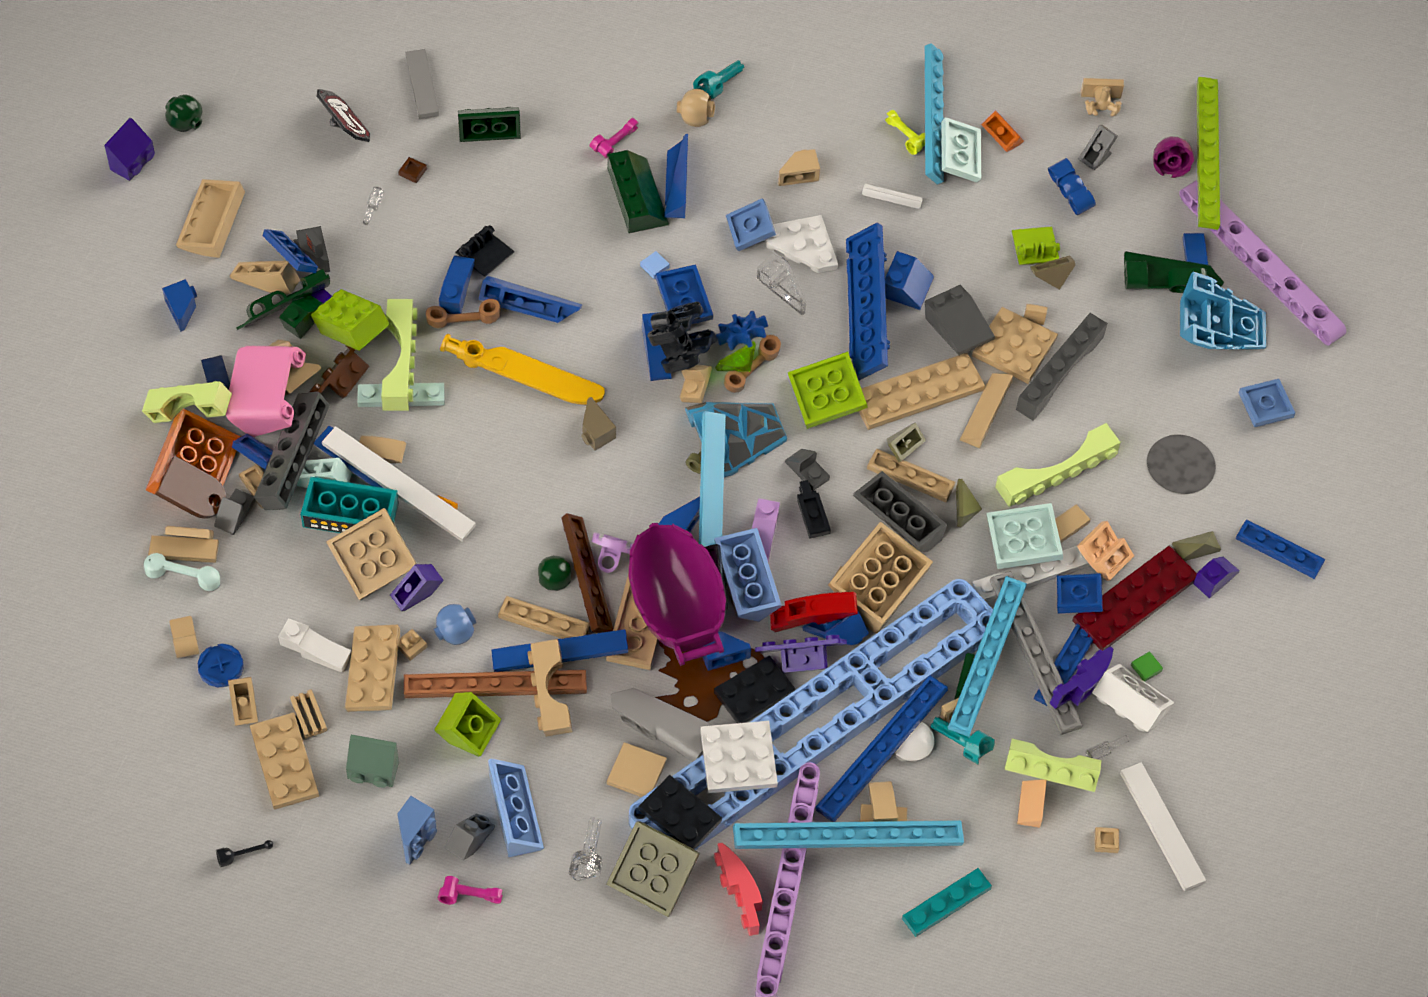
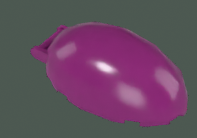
[628,523,726,666]

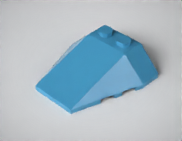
[1180,272,1266,349]

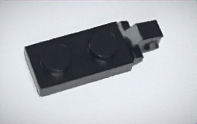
[797,480,831,539]

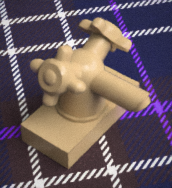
[1081,78,1124,116]

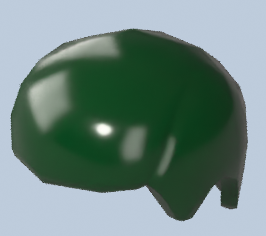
[538,555,571,591]

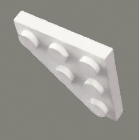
[764,215,838,273]

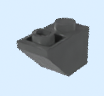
[444,813,495,860]

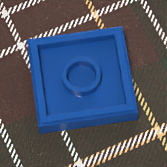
[1057,573,1103,614]

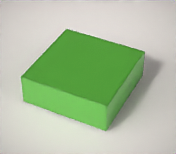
[1131,651,1163,681]

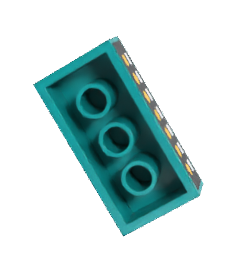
[300,477,399,533]

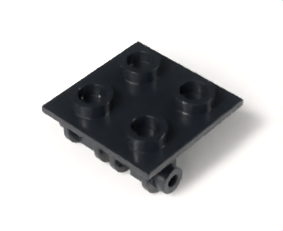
[455,225,514,277]

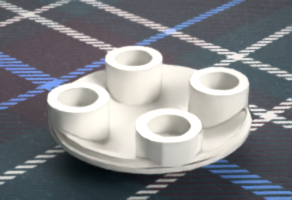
[895,722,935,761]

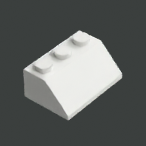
[1092,664,1174,732]

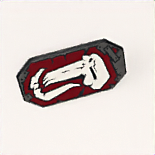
[316,89,370,142]

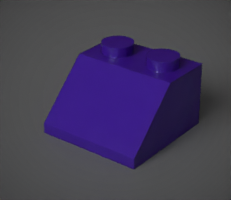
[104,118,155,181]

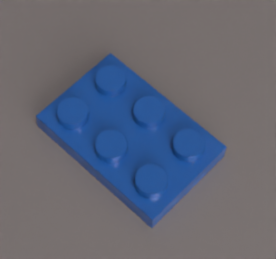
[655,264,713,324]

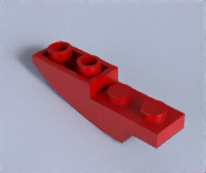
[770,592,858,633]

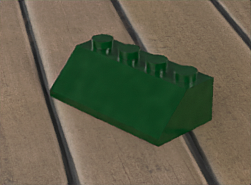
[607,150,669,233]

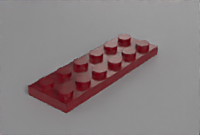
[1072,546,1197,651]

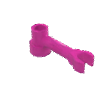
[589,118,639,158]
[438,876,503,905]

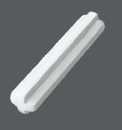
[862,184,923,209]

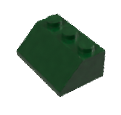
[458,107,521,142]

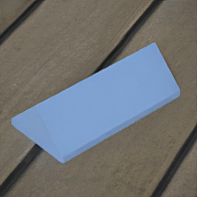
[714,528,781,622]
[488,758,544,857]

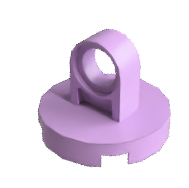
[591,532,633,573]

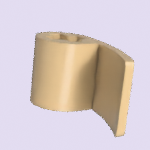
[169,616,199,658]

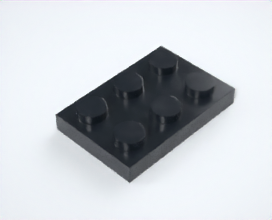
[714,655,796,723]
[638,774,722,850]

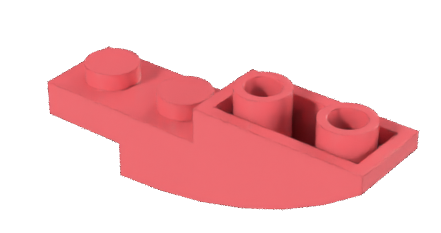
[714,843,763,936]

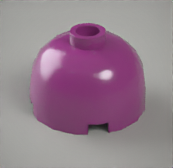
[1153,136,1194,178]

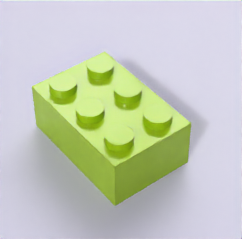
[311,289,390,351]

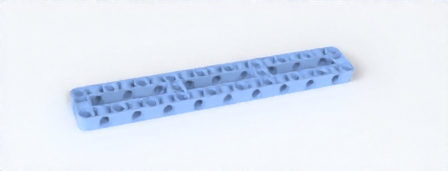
[629,579,993,850]

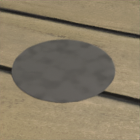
[1147,435,1216,494]

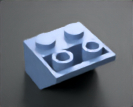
[397,796,437,865]

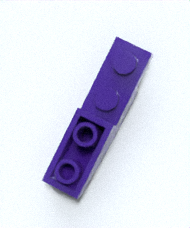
[1050,646,1114,709]

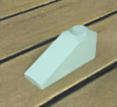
[296,458,352,488]

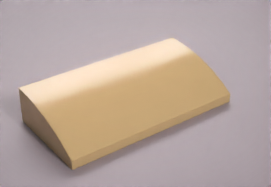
[176,179,245,258]

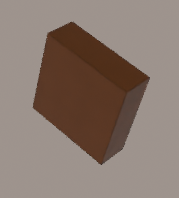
[398,157,427,183]

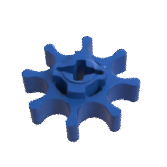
[716,311,768,351]

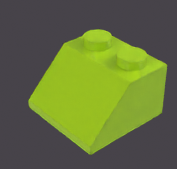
[434,692,501,757]

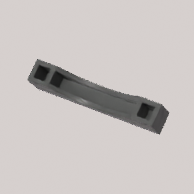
[1016,312,1108,421]

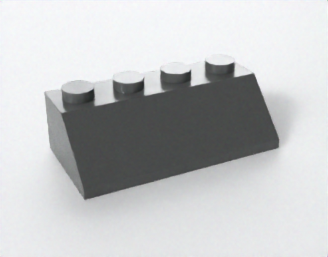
[853,471,947,552]

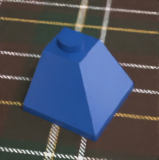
[802,611,869,646]

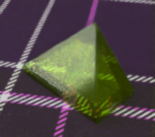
[715,341,756,372]

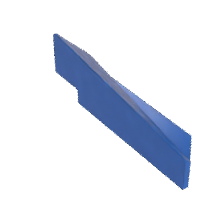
[665,134,688,218]
[479,276,582,323]

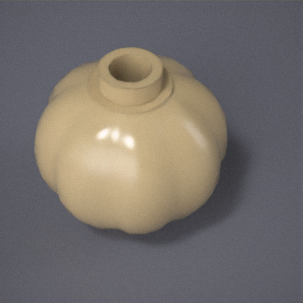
[677,89,715,127]

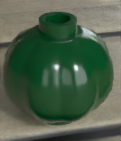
[165,94,203,132]

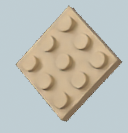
[972,307,1058,384]
[326,508,417,600]

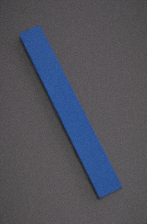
[815,675,948,822]

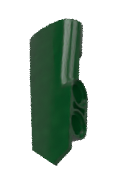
[1124,251,1224,293]
[236,269,330,330]

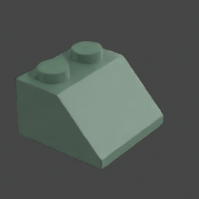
[346,734,399,788]

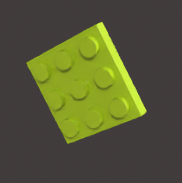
[787,351,868,429]

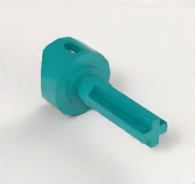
[693,60,745,99]
[930,717,995,765]

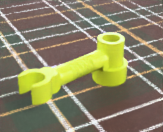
[885,110,925,155]

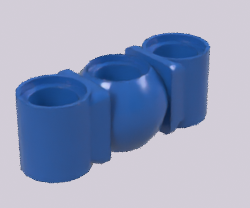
[1048,158,1096,215]

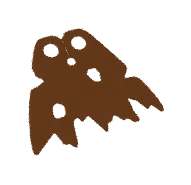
[655,641,765,722]

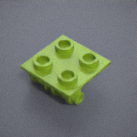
[1012,226,1060,265]

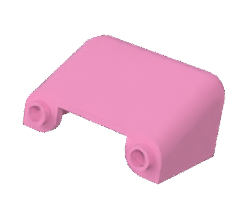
[226,346,306,437]

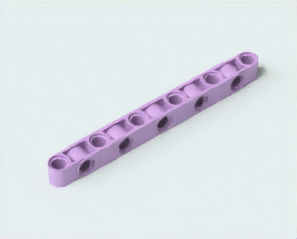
[1179,180,1346,345]
[755,763,820,997]

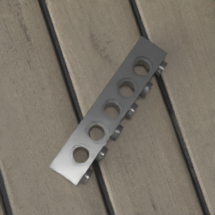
[254,392,330,510]

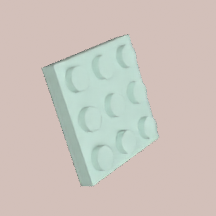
[987,503,1063,569]

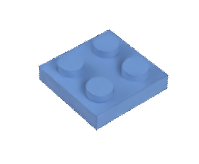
[726,198,776,251]
[1238,379,1295,427]

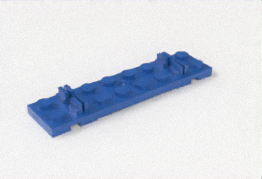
[846,222,890,381]

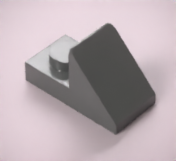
[1078,125,1118,170]
[785,449,830,491]
[214,489,256,535]

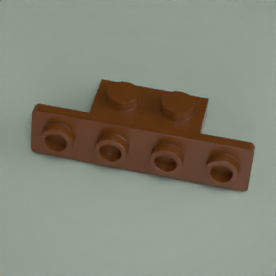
[309,345,370,399]

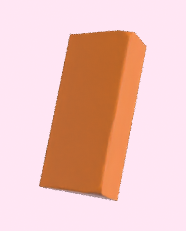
[981,111,1024,152]

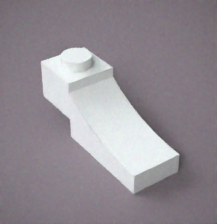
[278,618,352,673]

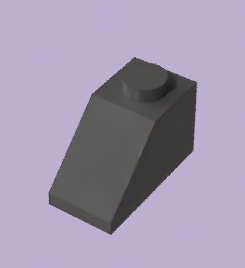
[293,226,330,272]

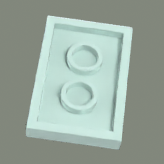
[941,117,981,182]

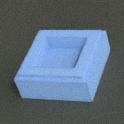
[640,251,670,279]

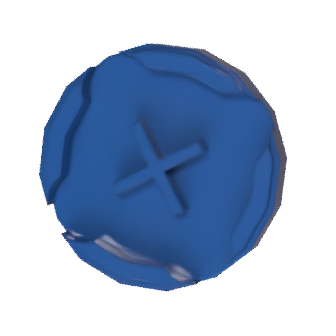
[197,644,244,688]

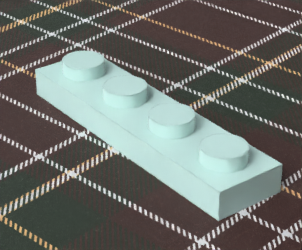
[357,383,444,407]

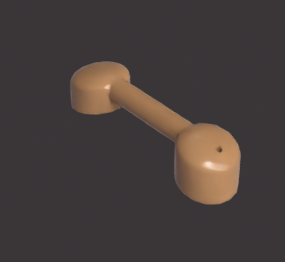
[426,299,500,328]
[724,335,781,393]

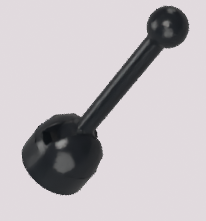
[216,840,273,868]

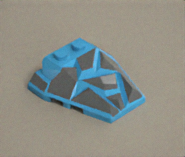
[685,402,787,477]

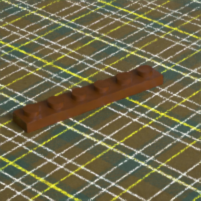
[561,513,613,633]

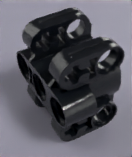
[647,302,718,373]

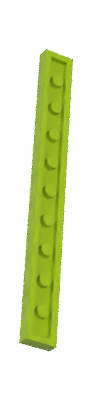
[1197,76,1220,230]

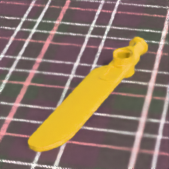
[440,334,605,405]

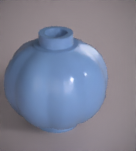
[433,604,477,645]

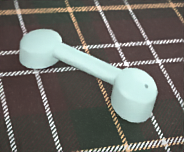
[144,553,220,591]

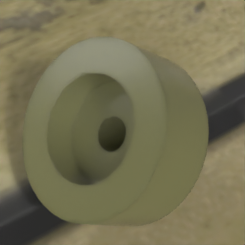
[685,451,701,474]

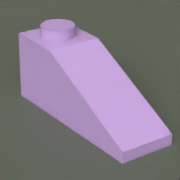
[752,498,780,562]

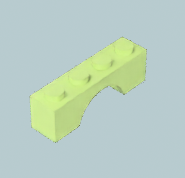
[142,381,232,423]
[1005,738,1102,792]

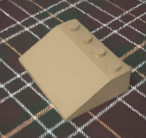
[828,522,933,634]

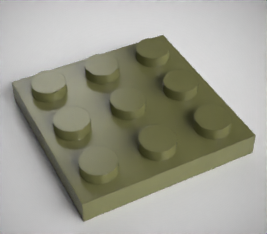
[606,821,700,917]

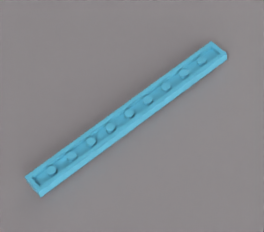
[733,821,964,849]

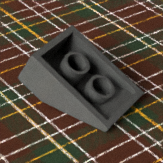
[925,284,995,356]

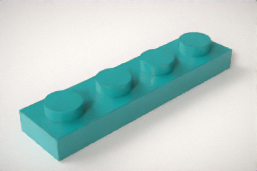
[902,868,992,937]

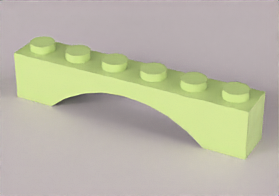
[381,299,418,411]
[995,423,1121,507]

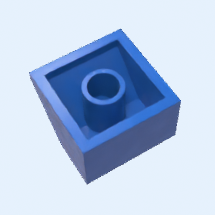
[885,251,934,310]

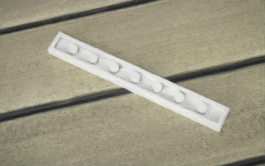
[322,426,476,542]

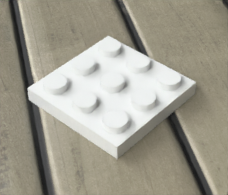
[700,721,778,793]

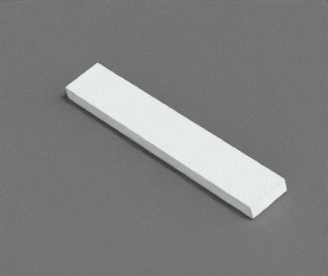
[1120,762,1206,892]

